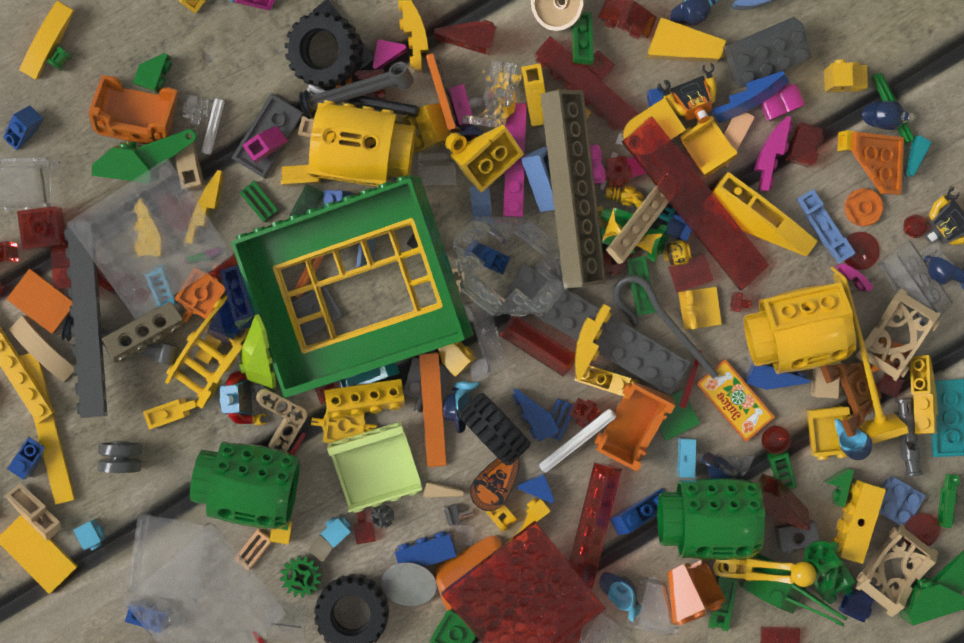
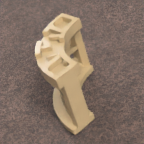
[855,288,941,381]
[856,524,938,617]

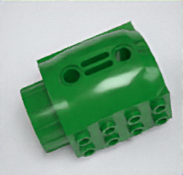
[190,441,300,530]
[657,478,765,560]

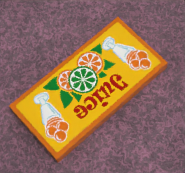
[695,359,775,442]

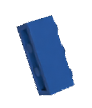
[395,530,457,567]

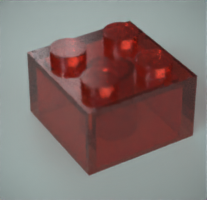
[17,206,67,251]

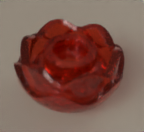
[903,214,927,238]

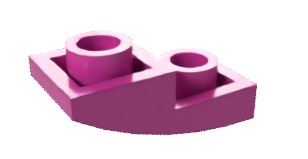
[835,263,874,292]

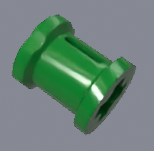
[47,46,72,71]

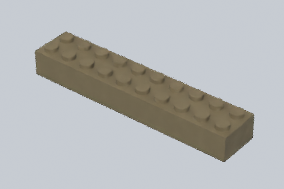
[541,90,606,289]

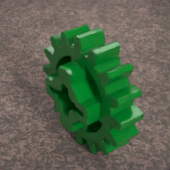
[280,555,322,598]

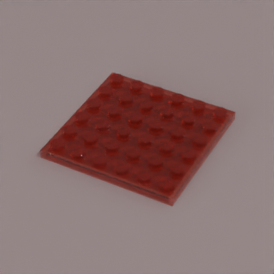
[441,521,606,643]

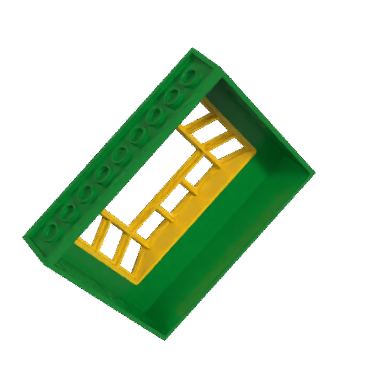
[231,175,474,398]

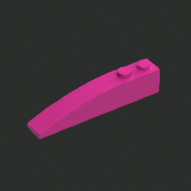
[503,103,526,218]

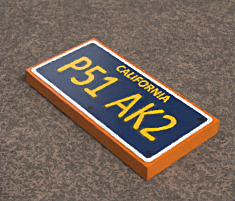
[426,53,461,133]

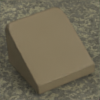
[309,534,333,562]

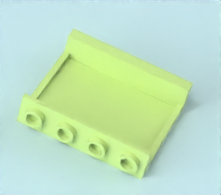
[327,421,422,513]

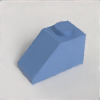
[470,186,493,227]

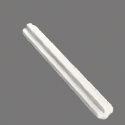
[539,409,616,472]

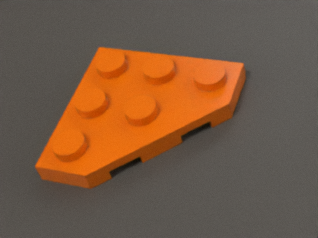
[851,132,904,195]

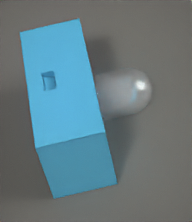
[677,438,705,478]

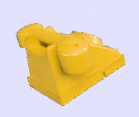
[445,125,524,193]

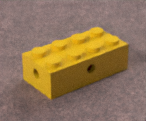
[831,479,886,564]

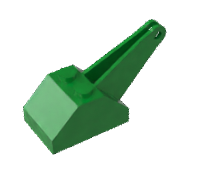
[91,129,198,183]
[900,550,964,626]
[740,553,847,626]

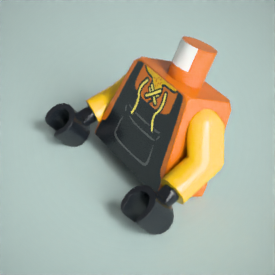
[657,63,717,124]

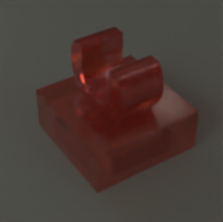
[729,292,751,312]

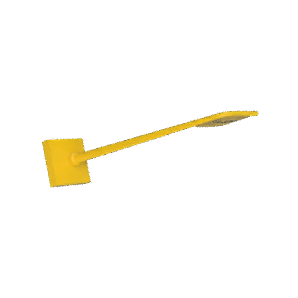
[831,267,909,444]

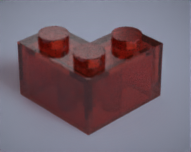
[598,0,657,39]

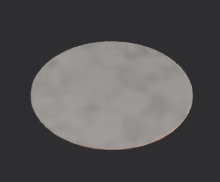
[381,563,437,606]

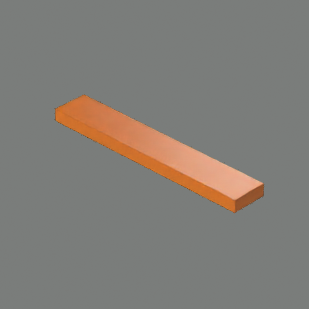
[419,352,446,467]

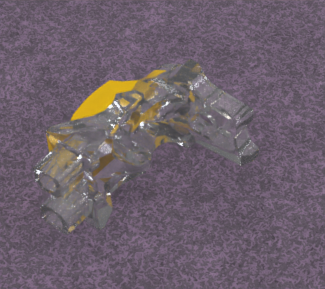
[462,61,522,128]

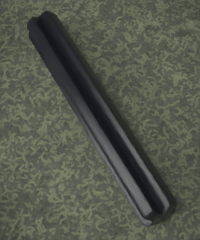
[348,96,419,117]

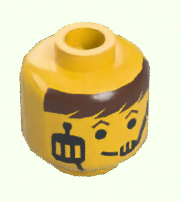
[663,240,692,266]

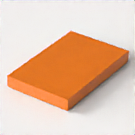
[6,269,73,334]

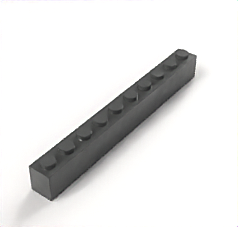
[64,222,108,418]

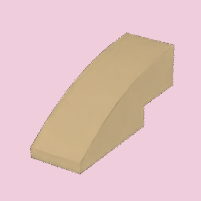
[5,483,62,541]

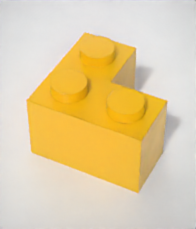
[824,59,868,92]

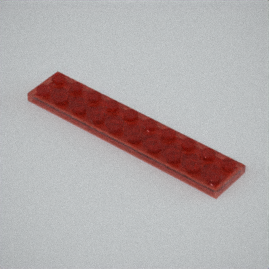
[621,116,769,290]

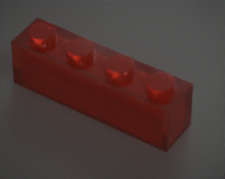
[499,314,575,377]

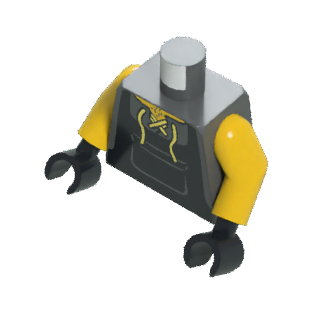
[924,187,964,245]

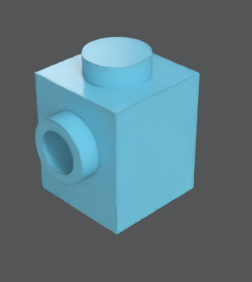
[321,516,352,548]
[73,519,106,551]

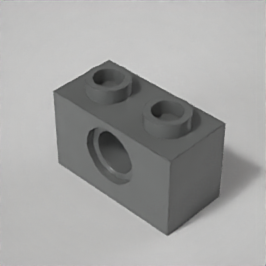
[774,519,819,554]

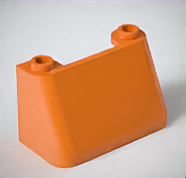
[88,75,178,144]
[594,381,675,472]
[433,535,516,611]

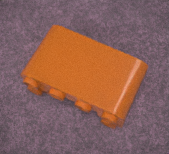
[667,560,727,626]

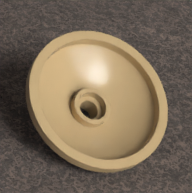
[531,0,585,31]

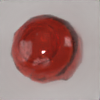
[761,425,791,455]

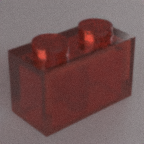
[786,122,824,168]

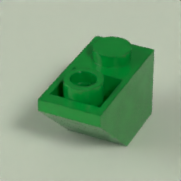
[133,53,172,93]

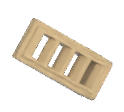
[423,480,464,498]

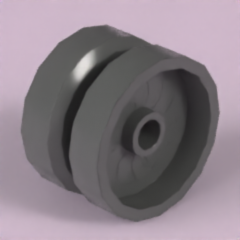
[98,441,142,473]

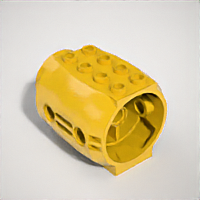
[307,100,416,187]
[743,282,856,374]

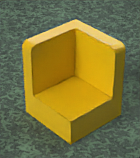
[269,521,292,544]

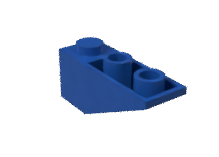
[745,361,811,390]
[512,389,560,442]
[609,488,664,535]

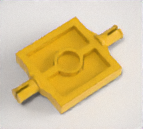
[311,408,377,443]

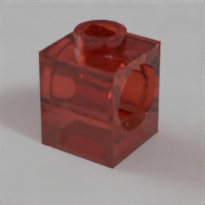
[584,50,615,82]

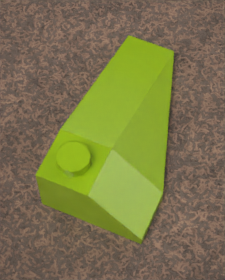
[238,314,276,389]

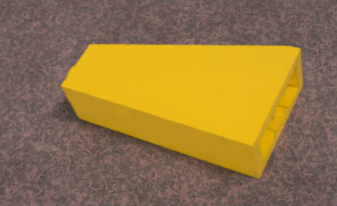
[646,18,726,62]

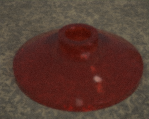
[844,232,880,270]
[903,513,940,549]

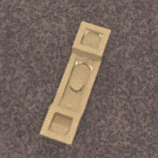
[9,316,74,382]

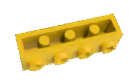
[324,379,405,419]

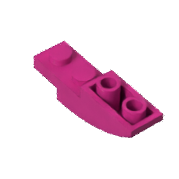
[754,116,793,193]

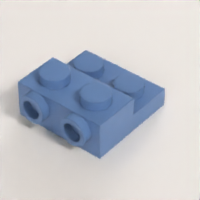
[879,476,925,529]

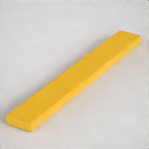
[20,353,76,505]

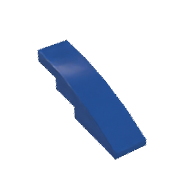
[712,71,790,123]

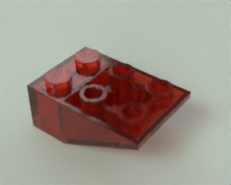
[758,473,811,531]

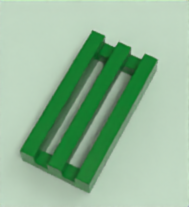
[239,180,279,222]

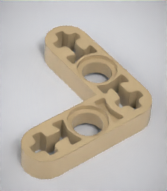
[256,388,307,452]

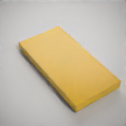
[0,515,78,594]

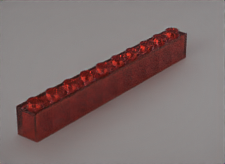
[534,36,695,182]
[549,462,622,643]

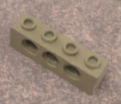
[101,301,183,364]

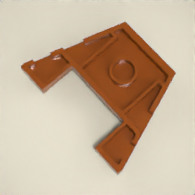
[820,363,882,437]

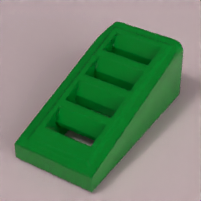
[767,448,797,493]

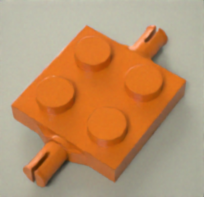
[174,264,228,323]

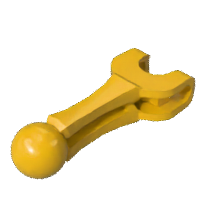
[713,557,817,587]

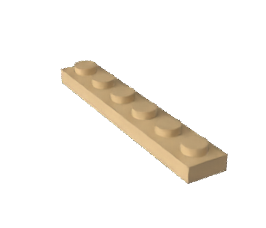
[606,174,680,264]

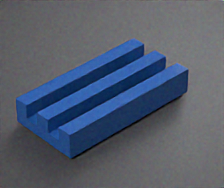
[550,399,576,441]

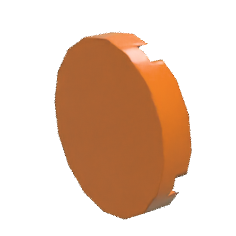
[844,188,883,226]

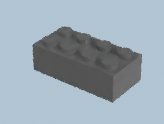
[723,17,812,88]

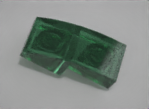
[288,184,323,219]

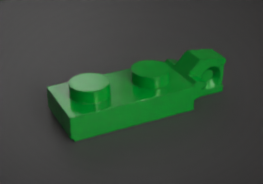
[937,474,960,529]

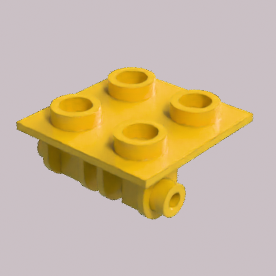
[678,287,722,330]

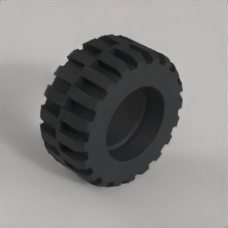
[285,11,363,87]
[459,393,531,466]
[314,574,389,643]

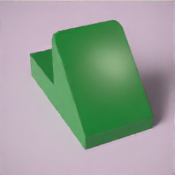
[823,468,854,508]

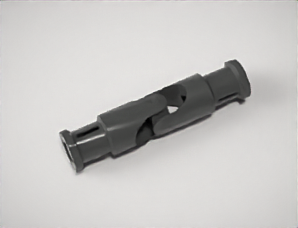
[895,398,923,476]

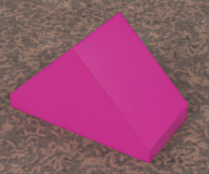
[373,40,407,72]

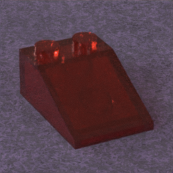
[434,20,497,56]

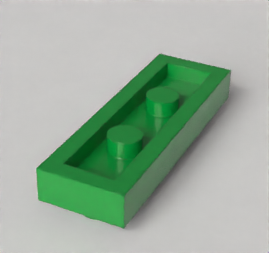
[572,11,594,65]
[626,256,656,316]

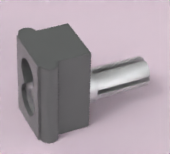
[444,504,474,526]

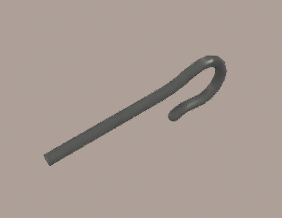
[613,275,718,379]

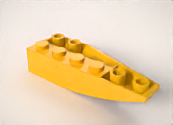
[702,172,818,257]

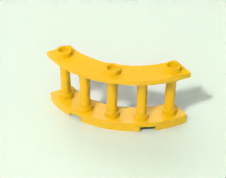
[165,294,252,409]

